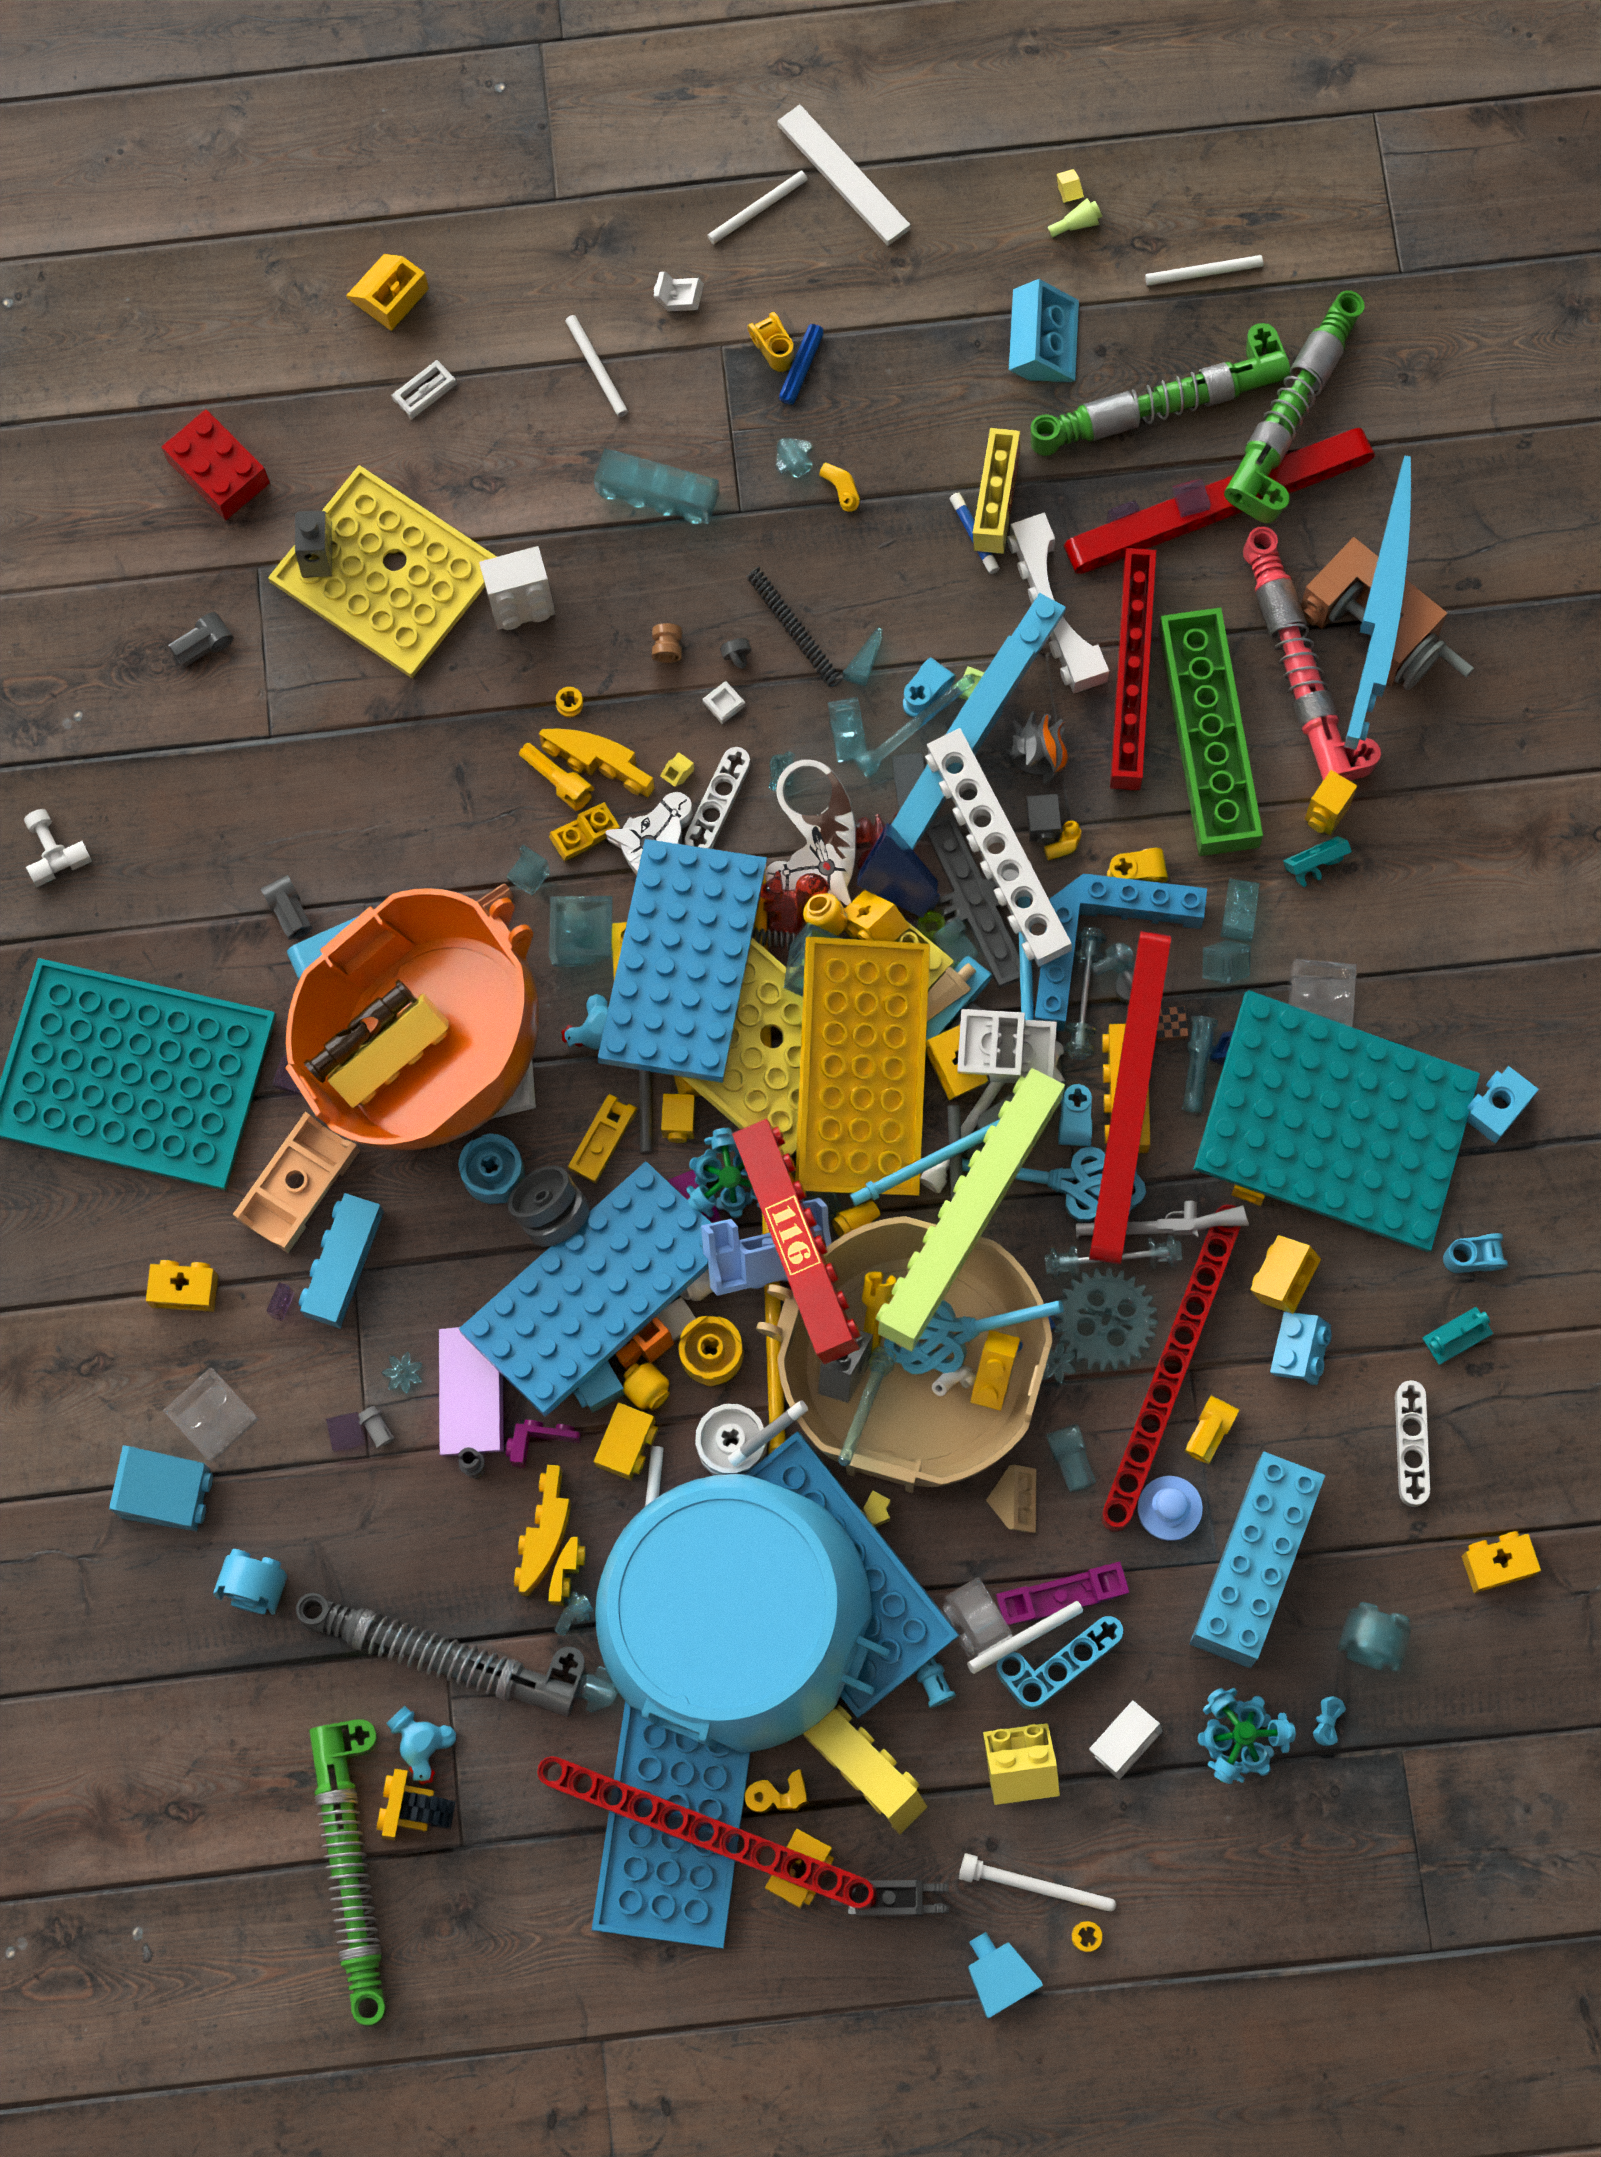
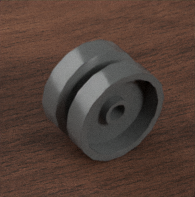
[508,1165,590,1247]

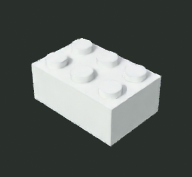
[479,546,555,630]

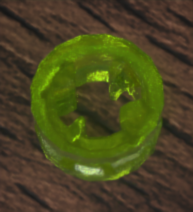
[918,911,945,942]

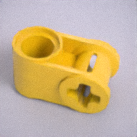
[747,312,795,372]
[1107,848,1169,883]

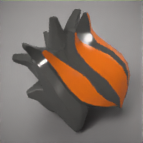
[1006,711,1068,785]

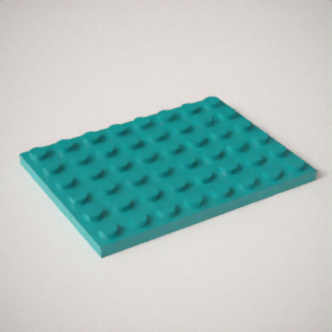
[0,958,277,1191]
[1193,990,1480,1252]

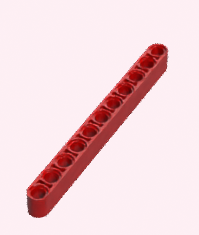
[1063,428,1375,574]
[1089,931,1171,1265]
[1101,1204,1241,1532]
[537,1756,877,1910]

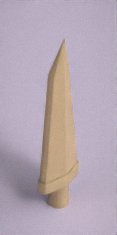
[927,963,976,1022]

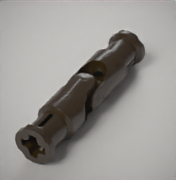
[304,979,417,1083]

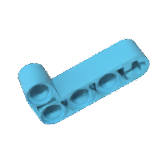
[996,1616,1123,1710]

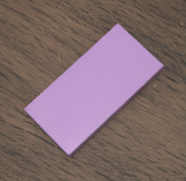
[439,1327,504,1457]

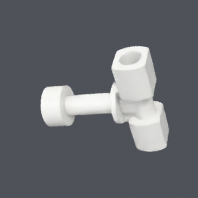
[24,809,92,887]

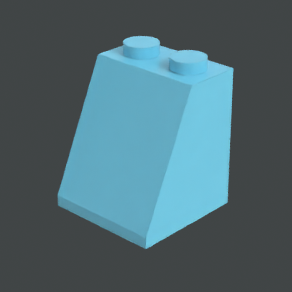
[109,1445,213,1531]

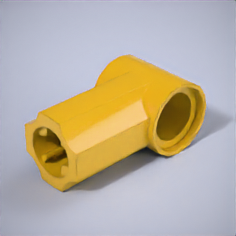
[1185,1395,1239,1464]

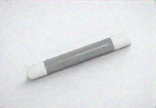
[728,1400,808,1467]

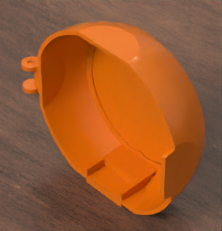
[285,888,539,1150]

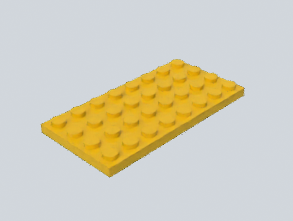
[795,937,930,1196]

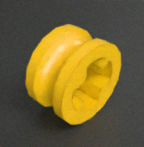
[556,687,583,717]
[1071,1921,1102,1952]

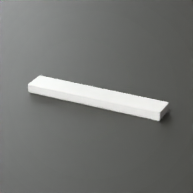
[777,104,910,246]

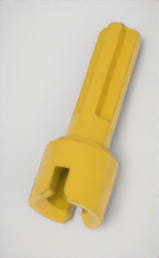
[519,743,595,811]
[861,1271,897,1360]

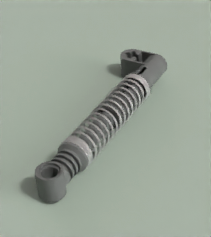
[296,1593,586,1717]

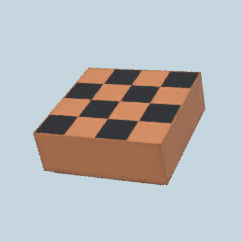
[1156,1006,1188,1041]

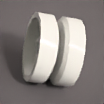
[695,1404,767,1476]

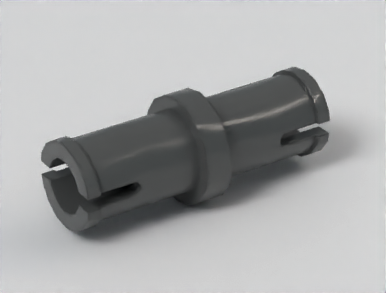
[458,1447,485,1479]

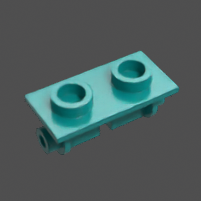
[1422,1307,1494,1365]

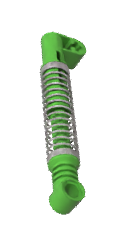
[309,1719,386,2026]

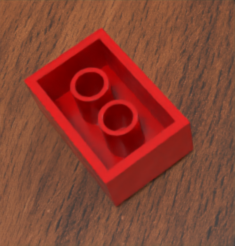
[161,409,270,521]

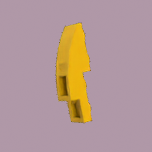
[539,729,655,798]
[514,1464,571,1597]

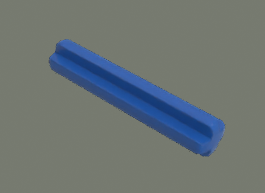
[779,324,824,405]

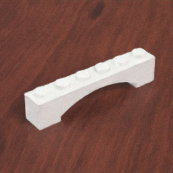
[1007,512,1109,694]

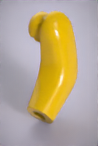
[819,462,860,512]

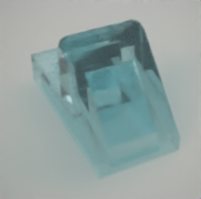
[827,697,868,762]

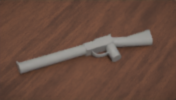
[1076,1201,1249,1239]

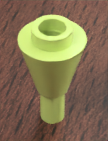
[1048,198,1102,238]

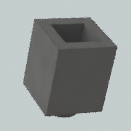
[1026,794,1061,844]

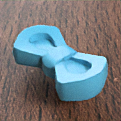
[1313,1696,1346,1746]

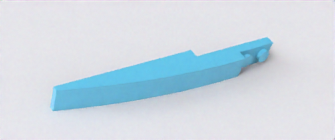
[1344,456,1411,750]
[891,593,1066,850]

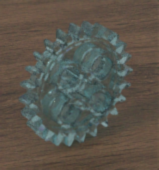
[1054,1268,1158,1372]

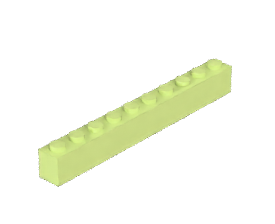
[876,1068,1065,1352]

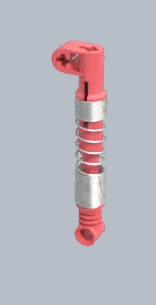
[1243,526,1381,781]

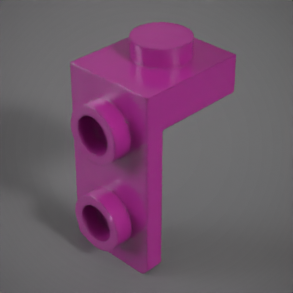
[506,1420,581,1468]

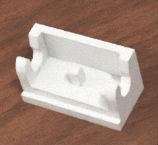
[1089,1700,1163,1780]

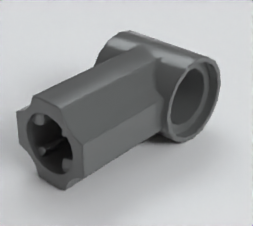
[169,612,234,668]
[260,875,313,940]

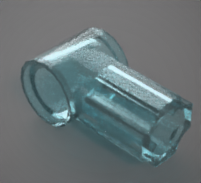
[1046,1423,1096,1493]

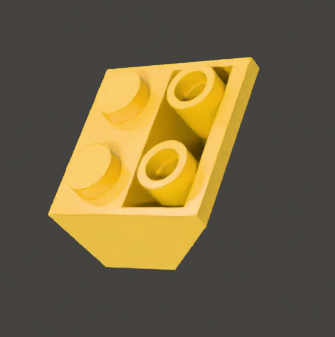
[346,254,429,331]

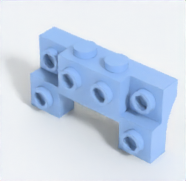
[701,1198,832,1296]

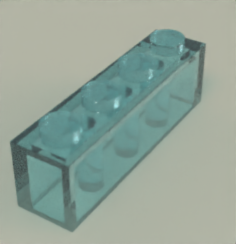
[593,448,720,524]

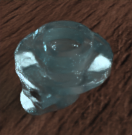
[1091,942,1134,976]
[555,1591,593,1636]

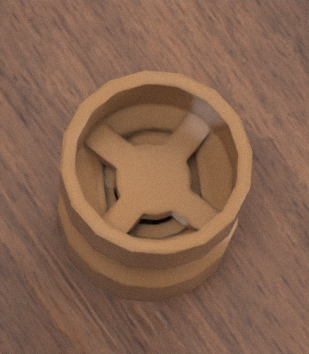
[652,623,682,663]

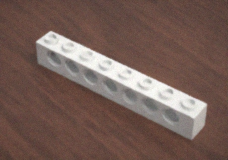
[925,728,1072,967]

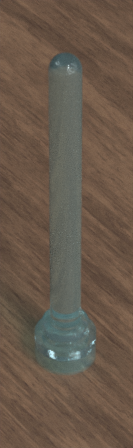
[854,675,975,778]
[838,1347,897,1466]

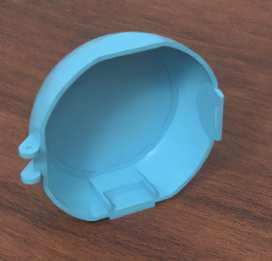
[595,1474,890,1753]

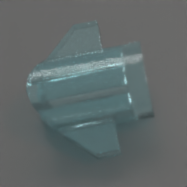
[776,438,814,478]
[769,750,795,792]
[576,1666,619,1712]

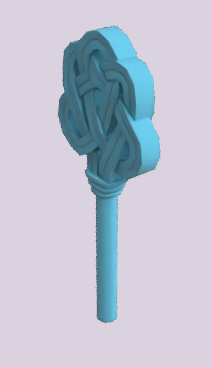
[962,1146,1146,1222]
[884,1300,1064,1374]

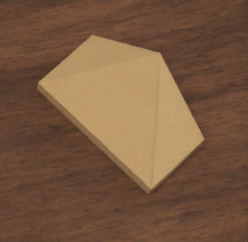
[986,1465,1036,1533]

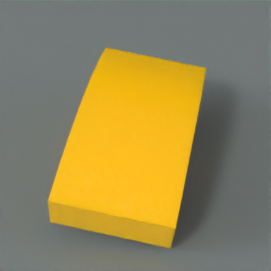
[549,802,620,862]
[548,1537,586,1606]

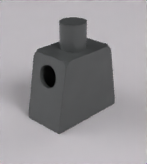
[295,511,332,577]

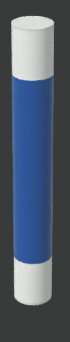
[949,493,1000,574]

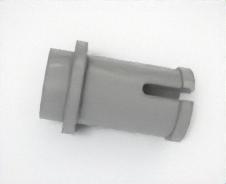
[358,1406,395,1449]

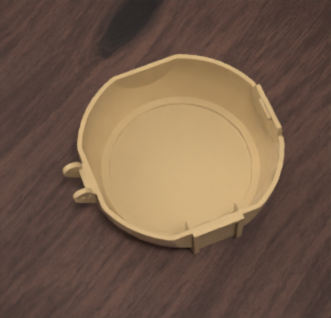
[756,1216,1052,1493]

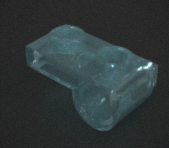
[1220,878,1260,942]

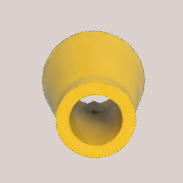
[832,1200,880,1237]

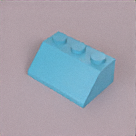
[1009,279,1079,382]

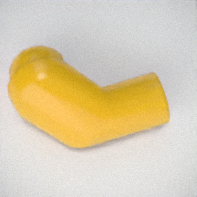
[1044,821,1082,861]

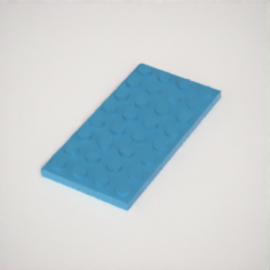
[598,839,767,1083]
[459,1161,711,1417]
[745,1431,960,1718]
[592,1701,751,1949]

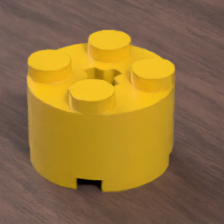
[678,1316,744,1386]

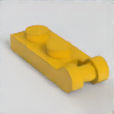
[568,1094,638,1184]

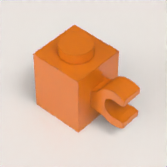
[615,1317,675,1370]

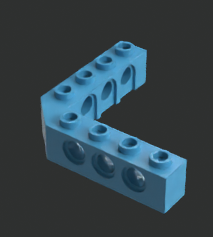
[1034,874,1207,1032]

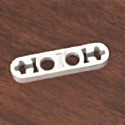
[685,747,750,849]
[1395,1380,1430,1507]

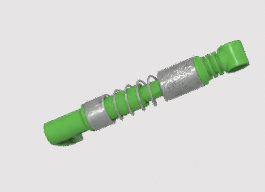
[1224,291,1365,523]
[1030,323,1291,456]

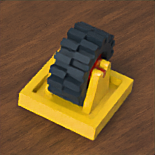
[377,1769,456,1841]

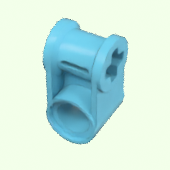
[903,658,956,718]
[1058,1084,1092,1146]
[1443,1233,1508,1273]

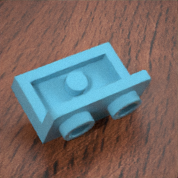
[1270,1312,1331,1385]

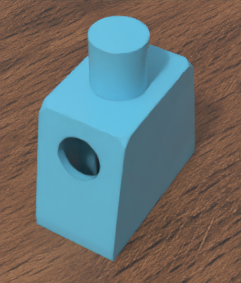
[968,1932,1043,2019]

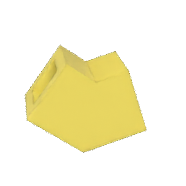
[1057,169,1084,203]
[660,752,694,787]
[863,1491,891,1528]

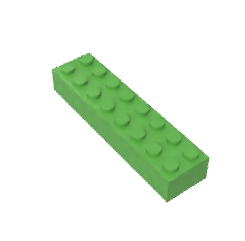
[1158,608,1263,856]

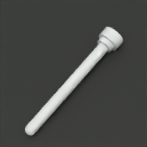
[920,1082,1004,1193]
[958,1853,1116,1912]

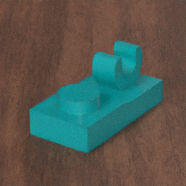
[1283,836,1352,887]

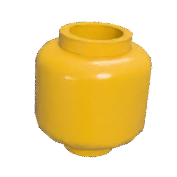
[803,893,848,938]
[622,1363,670,1411]

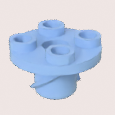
[1137,1476,1203,1541]

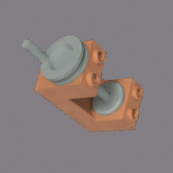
[1301,537,1474,691]

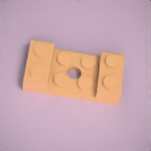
[233,1112,360,1253]

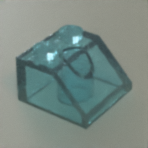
[549,896,613,967]

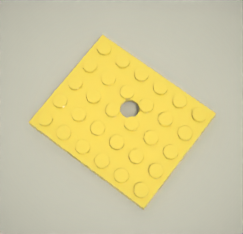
[268,465,497,679]
[680,938,804,1156]

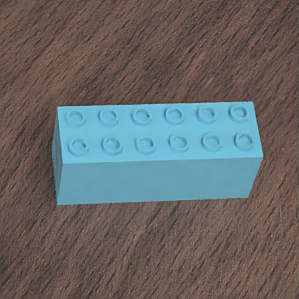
[1189,1451,1325,1668]

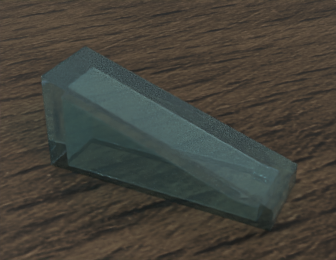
[843,627,883,686]

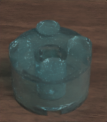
[1337,1602,1412,1671]

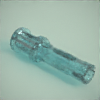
[1182,1016,1218,1113]

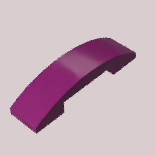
[995,1562,1129,1627]

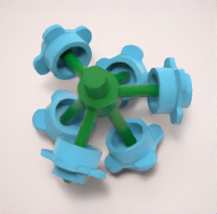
[686,1128,760,1218]
[1198,1688,1296,1784]

